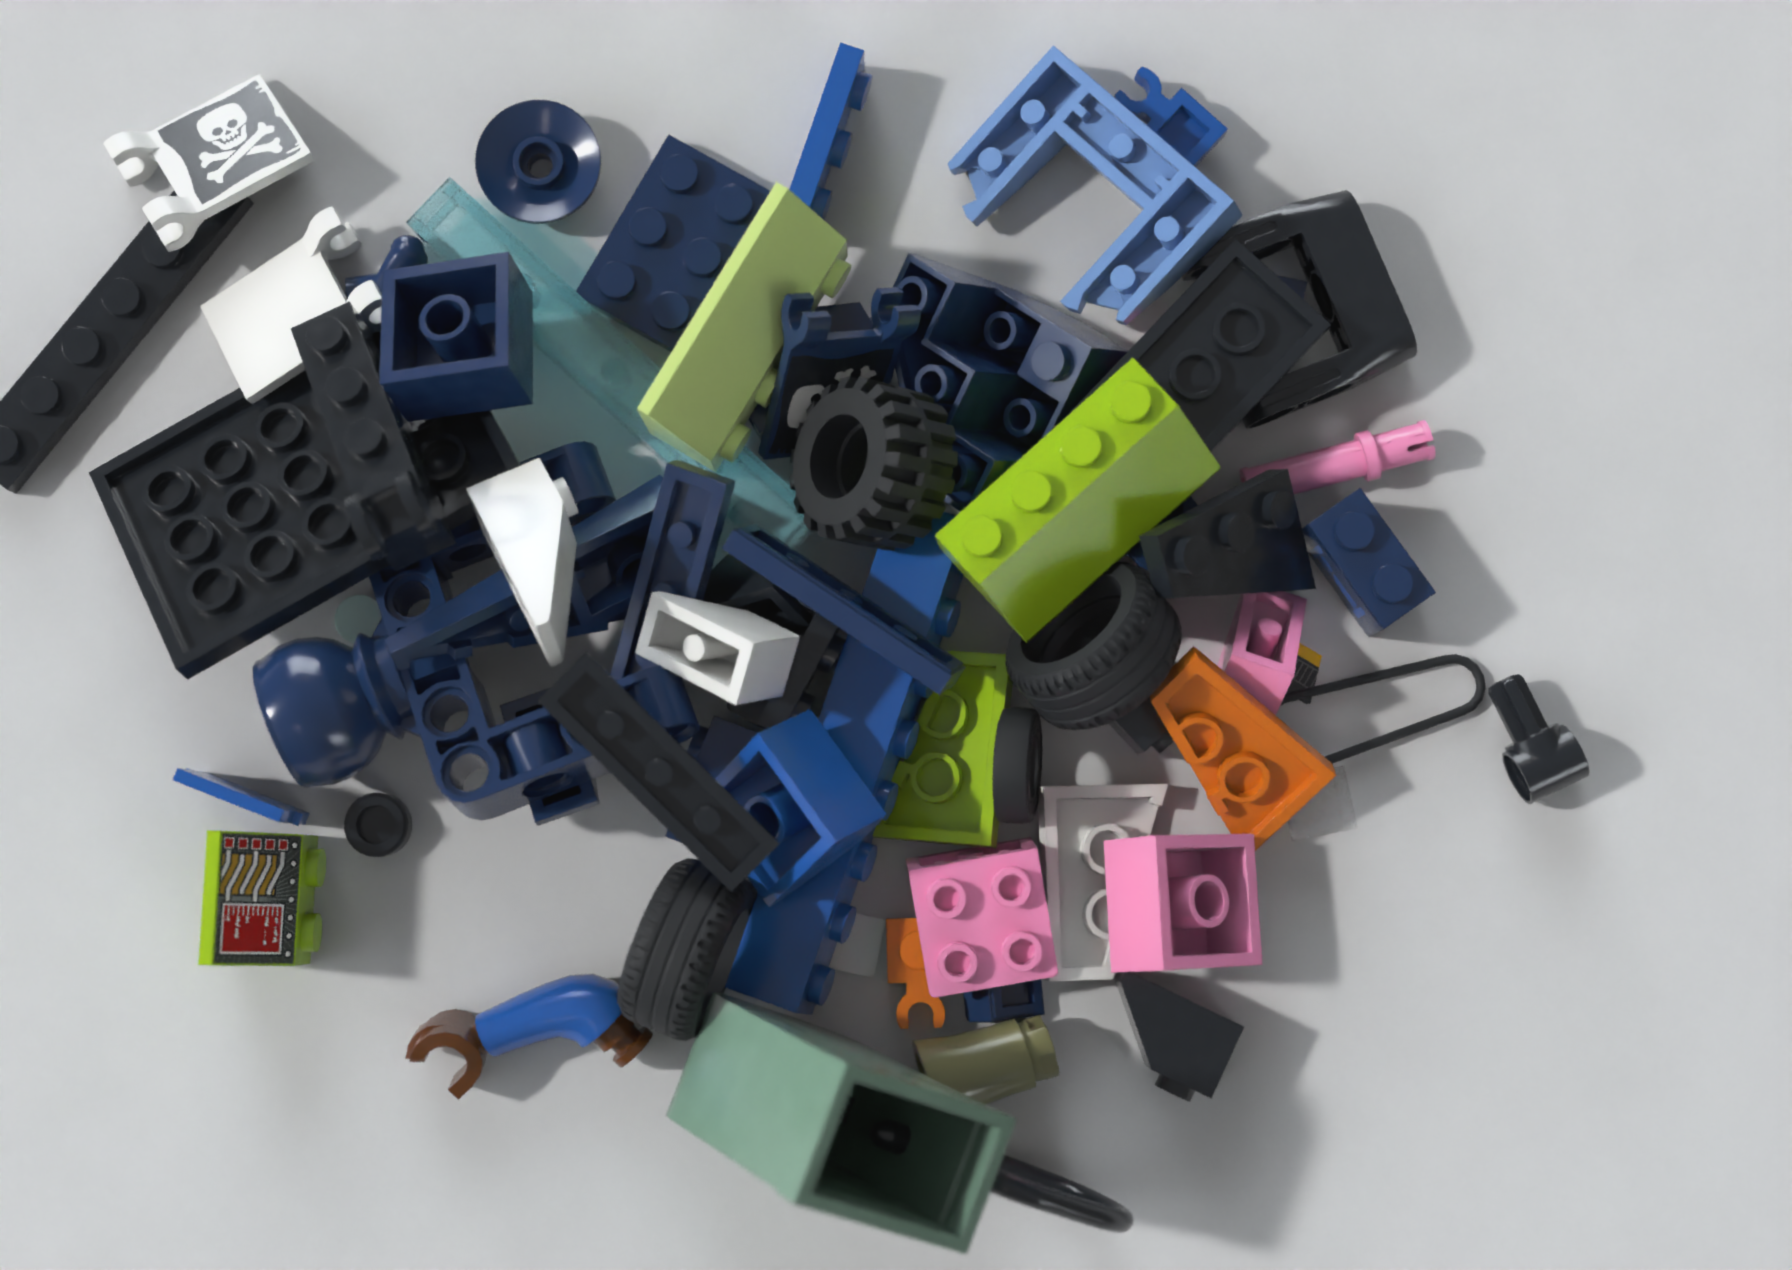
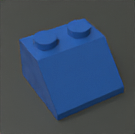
[716,709,887,907]

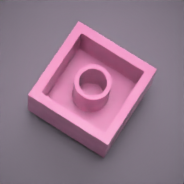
[1103,834,1263,972]

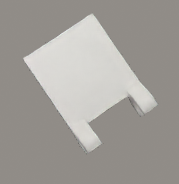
[200,207,382,404]

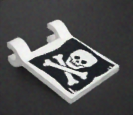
[103,74,315,252]

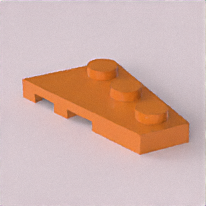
[1150,646,1336,851]

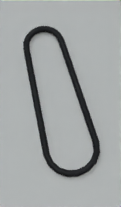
[1280,654,1486,764]

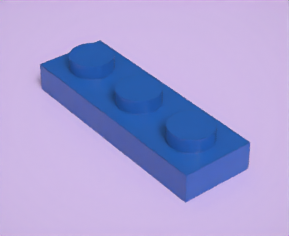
[789,42,872,220]

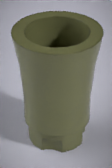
[912,1015,1059,1105]

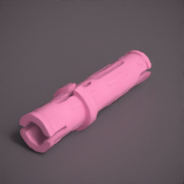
[1239,420,1435,495]

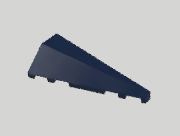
[383,475,663,670]

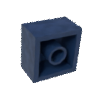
[380,251,533,422]

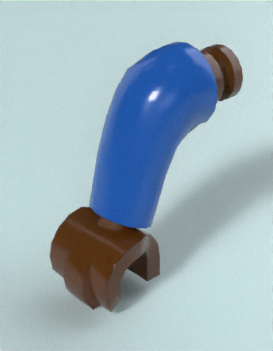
[405,973,653,1100]

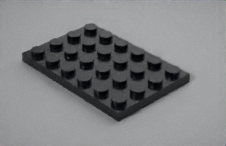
[89,331,521,680]

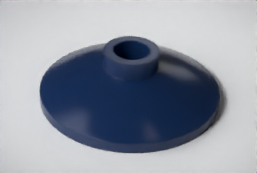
[475,100,601,224]

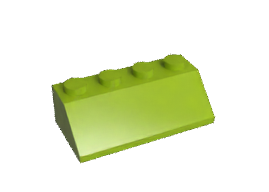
[935,358,1221,643]

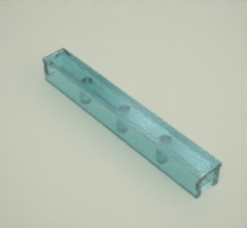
[406,177,815,550]

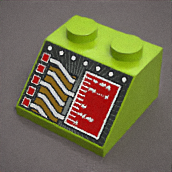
[198,830,326,966]

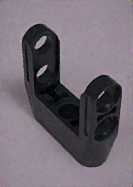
[1182,190,1417,429]

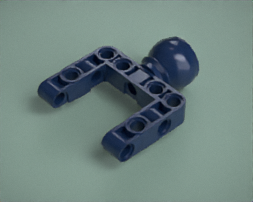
[252,441,700,821]

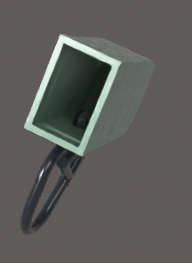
[666,992,1134,1254]

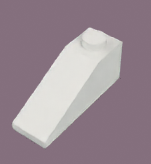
[466,458,578,667]

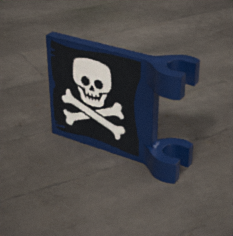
[758,287,921,460]

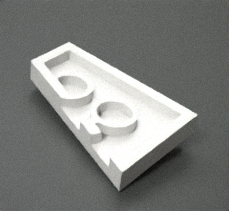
[1038,784,1168,981]

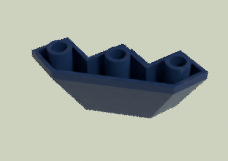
[893,253,1128,512]

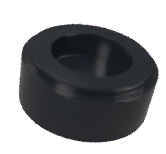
[344,793,412,857]

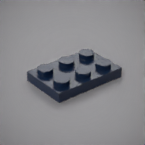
[574,134,771,352]

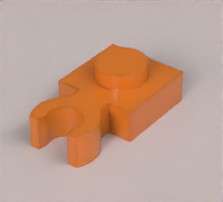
[886,918,945,1029]

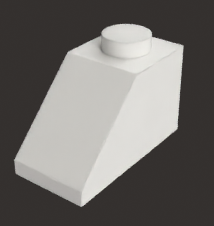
[635,591,800,705]

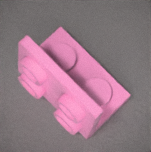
[906,837,1058,998]

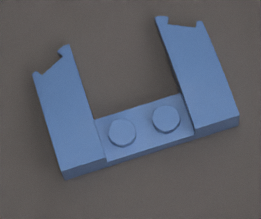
[948,45,1243,325]

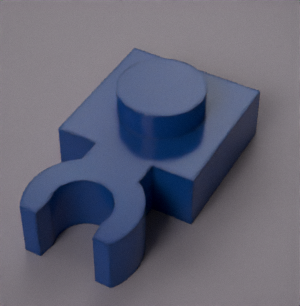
[1114,67,1228,167]

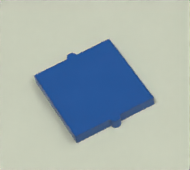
[173,768,310,826]

